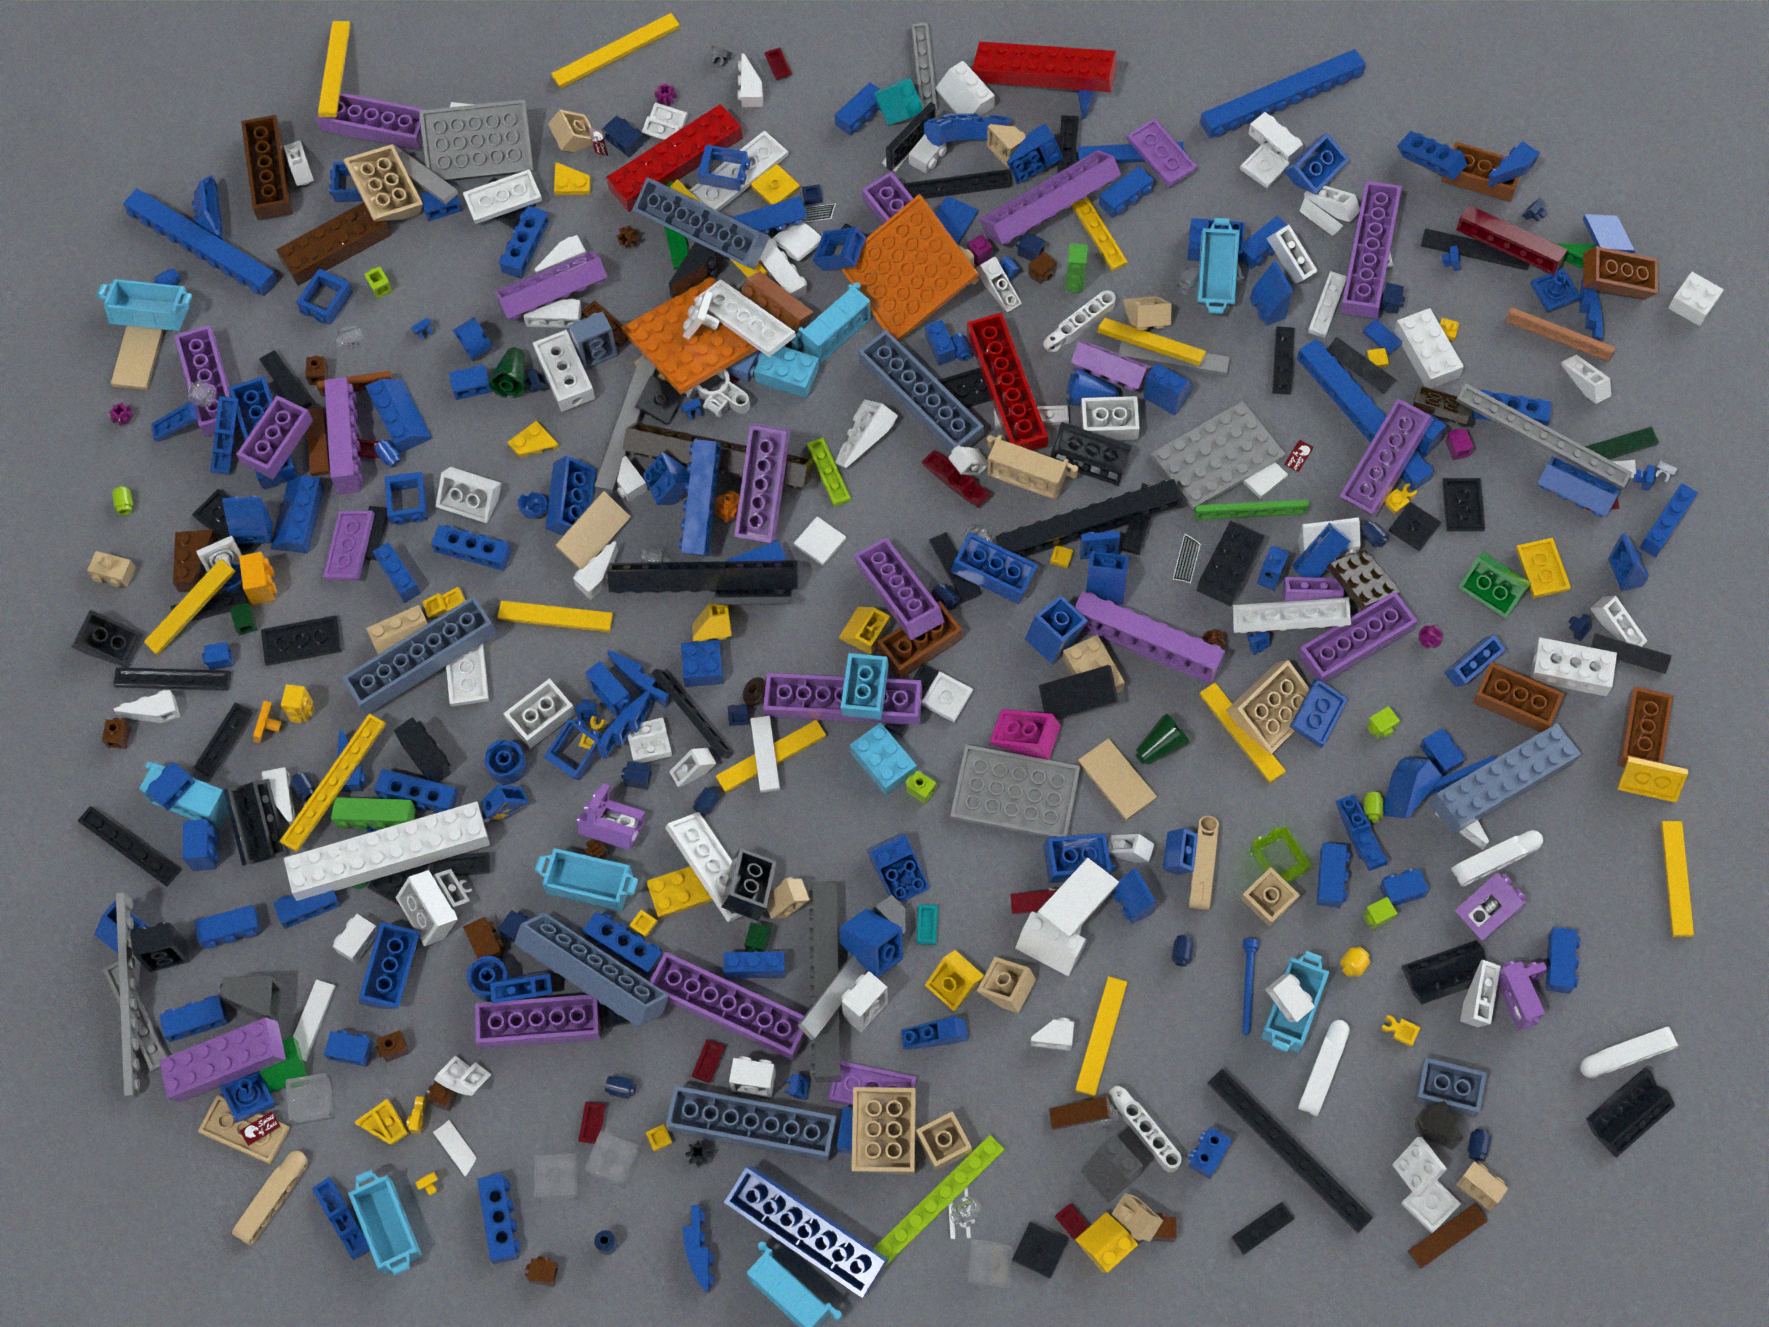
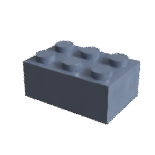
[569,311,618,370]
[1414,1058,1487,1118]

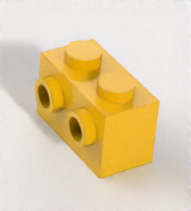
[281,684,314,723]

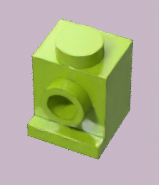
[364,266,393,299]

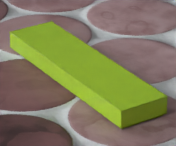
[806,437,851,507]

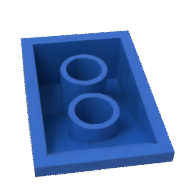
[1250,261,1293,326]
[1608,533,1648,592]
[1383,757,1442,819]
[1043,834,1112,883]

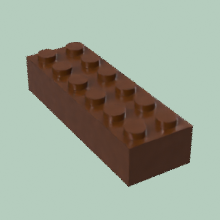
[241,115,293,220]
[276,202,391,286]

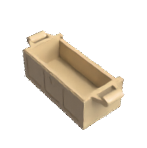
[987,435,1078,500]

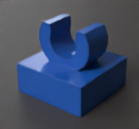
[1442,246,1461,271]
[999,256,1020,281]
[410,317,433,339]
[679,398,701,419]
[1633,465,1655,491]
[1247,631,1270,655]
[576,699,598,723]
[784,1074,810,1100]

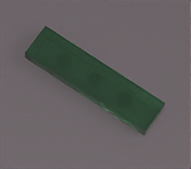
[1584,426,1659,460]

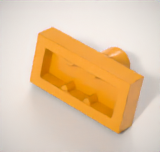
[253,701,282,744]

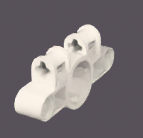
[685,369,750,418]

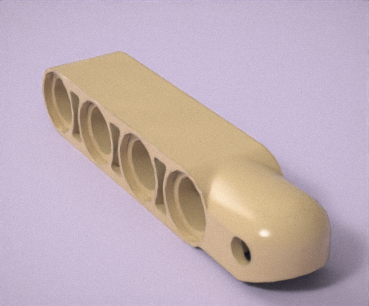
[1189,815,1219,911]
[232,1151,308,1246]

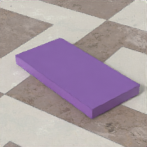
[1126,118,1197,187]
[323,511,375,581]
[828,1061,917,1106]

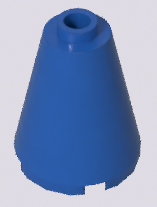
[1066,368,1119,405]

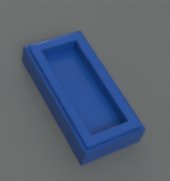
[1362,319,1402,355]

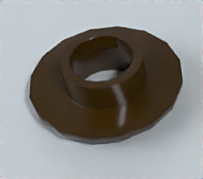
[743,677,766,706]

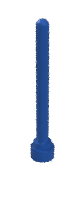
[1242,939,1259,1035]

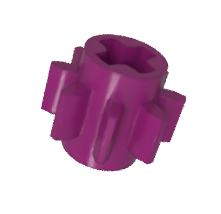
[655,83,677,106]
[109,402,134,426]
[1418,624,1443,649]

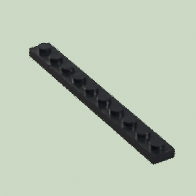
[1207,1069,1373,1234]

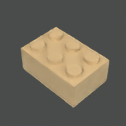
[1062,635,1125,694]

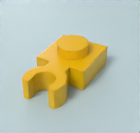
[1384,483,1417,515]
[578,716,606,750]
[1381,1015,1420,1047]
[407,1096,427,1135]

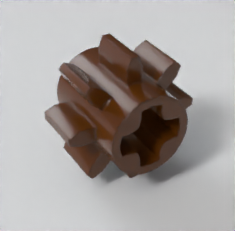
[616,225,640,249]
[1202,629,1225,649]
[584,839,608,860]

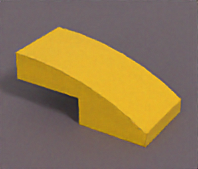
[422,587,465,618]

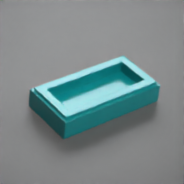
[916,904,938,945]

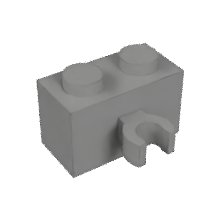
[433,869,472,915]

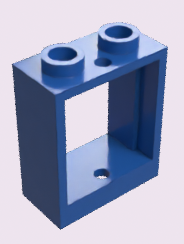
[698,145,751,191]
[329,162,363,202]
[812,227,867,271]
[296,269,353,325]
[385,472,428,525]
[585,661,632,718]
[544,718,602,780]

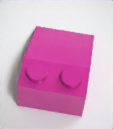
[989,709,1061,759]

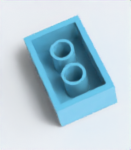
[754,346,819,398]
[841,653,889,720]
[850,722,917,796]

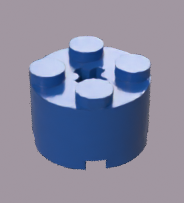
[453,317,493,360]
[484,740,527,785]
[467,956,510,1002]

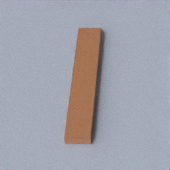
[1506,307,1615,361]

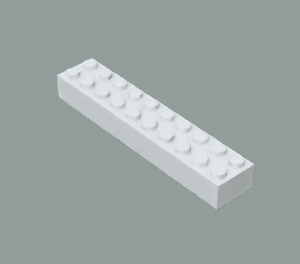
[284,802,490,901]

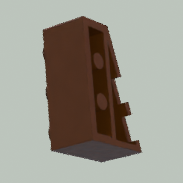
[173,529,218,592]

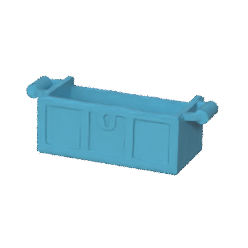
[1197,218,1240,314]
[96,279,192,331]
[791,282,871,364]
[139,762,228,829]
[535,848,638,912]
[1261,951,1329,1053]
[348,1169,423,1276]
[747,1242,842,1327]

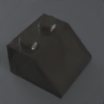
[1415,1101,1463,1150]

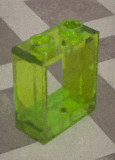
[1249,826,1311,883]

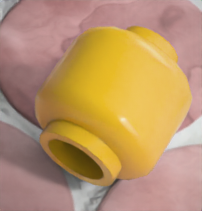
[1340,946,1370,977]

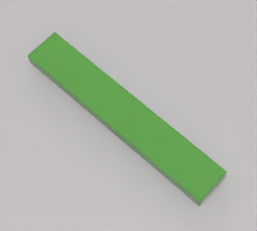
[1194,500,1309,520]

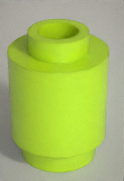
[112,486,133,515]
[1363,792,1383,823]

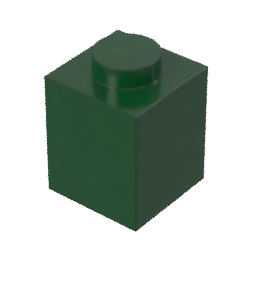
[230,603,258,636]
[744,922,771,952]

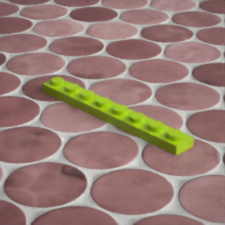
[874,1135,1005,1267]

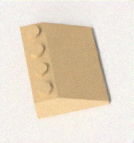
[343,144,423,221]
[1226,660,1309,754]
[852,1087,916,1175]

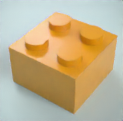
[239,552,277,605]

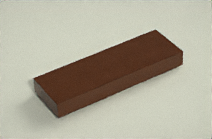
[581,300,628,347]
[1049,1097,1111,1130]

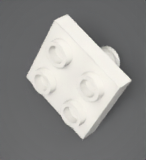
[683,290,720,340]
[197,536,242,572]
[1392,1137,1447,1197]

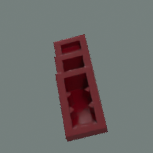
[921,450,991,508]

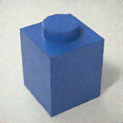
[202,642,233,670]

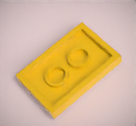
[1515,538,1571,599]
[1617,756,1688,803]
[646,866,713,919]

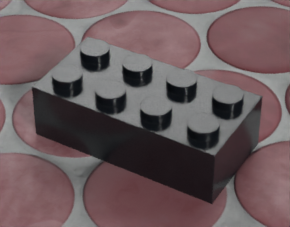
[1197,520,1265,607]

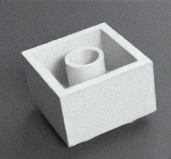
[1668,272,1724,326]
[729,1056,776,1098]

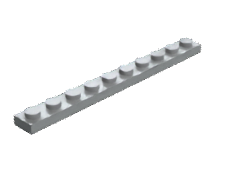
[1456,383,1632,490]
[116,893,141,1097]

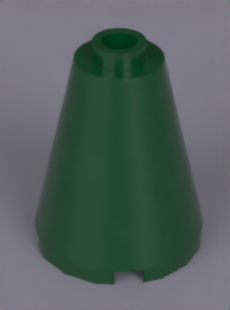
[489,347,525,398]
[1135,713,1190,765]

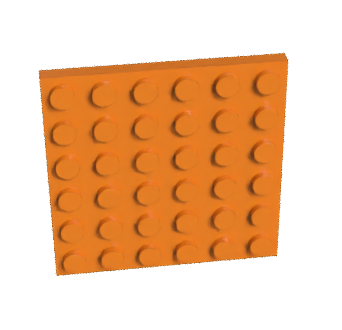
[841,194,979,342]
[621,277,758,395]

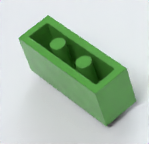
[1065,243,1088,293]

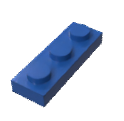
[151,402,197,442]

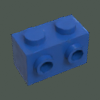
[1188,1127,1232,1179]

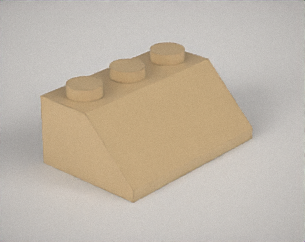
[366,605,428,655]

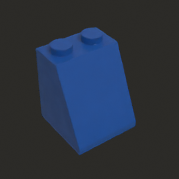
[1144,363,1194,415]
[1086,551,1129,605]
[1025,595,1088,664]
[839,908,903,978]

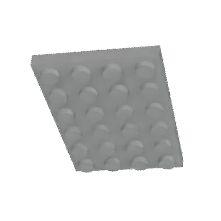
[419,99,534,181]
[1151,401,1286,511]
[950,744,1080,838]

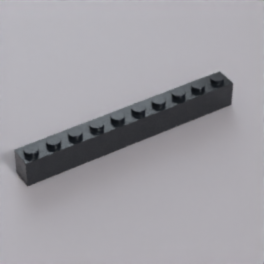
[995,479,1182,557]
[607,560,799,593]

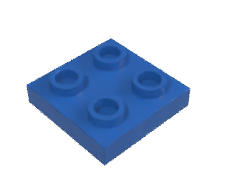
[1530,268,1581,313]
[1080,530,1120,560]
[220,1071,275,1123]

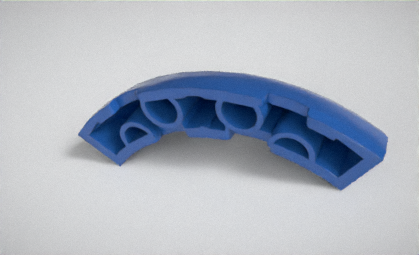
[924,113,1011,147]

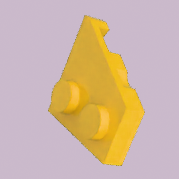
[554,163,591,195]
[507,421,559,458]
[354,1099,410,1146]

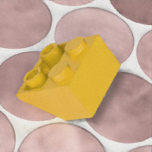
[692,603,732,642]
[839,607,891,655]

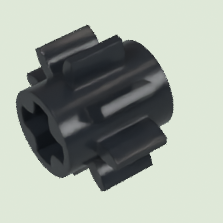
[685,1140,712,1168]

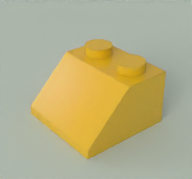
[925,950,984,1012]
[1075,1212,1138,1273]

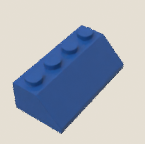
[732,196,807,234]
[366,379,432,453]
[545,456,596,535]
[1537,456,1621,517]
[271,475,325,554]
[951,532,1038,604]
[359,922,420,1009]

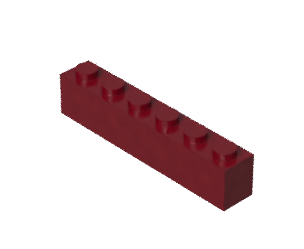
[1456,205,1567,275]

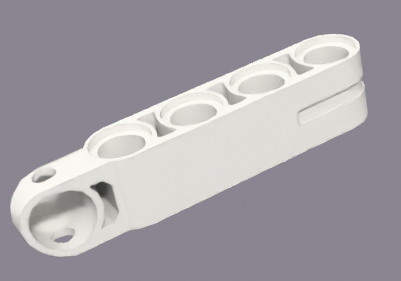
[1043,290,1115,353]
[1451,830,1543,887]
[1298,1020,1350,1116]
[1580,1026,1679,1078]
[1108,1086,1182,1172]

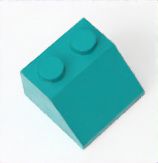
[873,77,924,125]

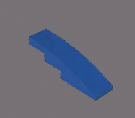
[1579,278,1603,342]
[210,396,238,475]
[607,649,670,708]
[597,691,653,759]
[312,1177,370,1260]

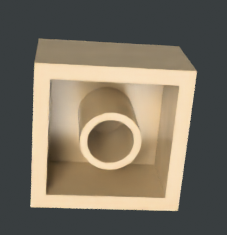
[916,1111,972,1172]

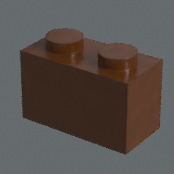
[463,916,504,959]

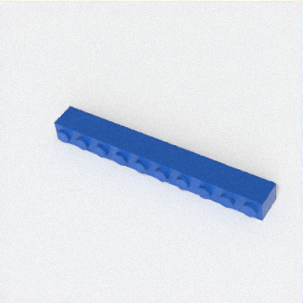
[1200,49,1366,139]
[123,188,278,296]
[1297,339,1434,491]

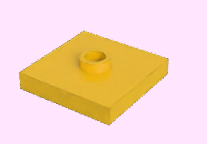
[750,164,800,205]

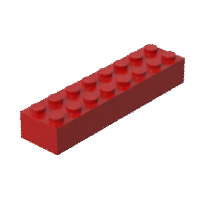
[972,41,1117,92]
[606,104,743,212]
[967,312,1048,451]

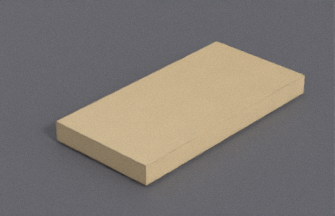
[111,326,164,390]
[554,491,631,570]
[1078,738,1157,821]
[197,1095,290,1165]

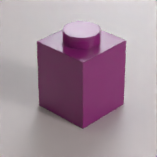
[967,234,992,266]
[1445,429,1474,461]

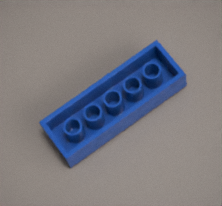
[229,376,298,489]
[679,439,721,556]

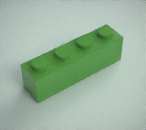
[331,798,416,830]

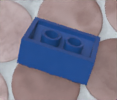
[1284,133,1350,194]

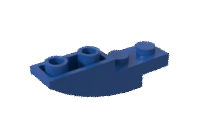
[1336,794,1388,871]
[683,1205,714,1293]

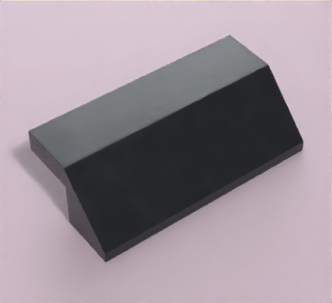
[1050,422,1132,486]
[223,779,288,866]
[1402,940,1486,1004]
[1586,1068,1675,1158]

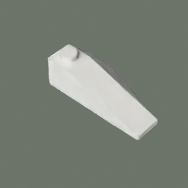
[835,399,898,468]

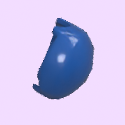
[517,491,548,519]
[222,562,243,591]

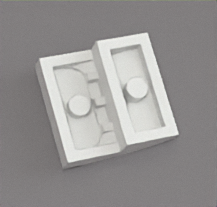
[642,103,688,140]
[773,223,821,261]
[628,718,672,764]
[434,1056,491,1096]

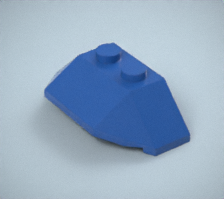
[192,175,224,241]

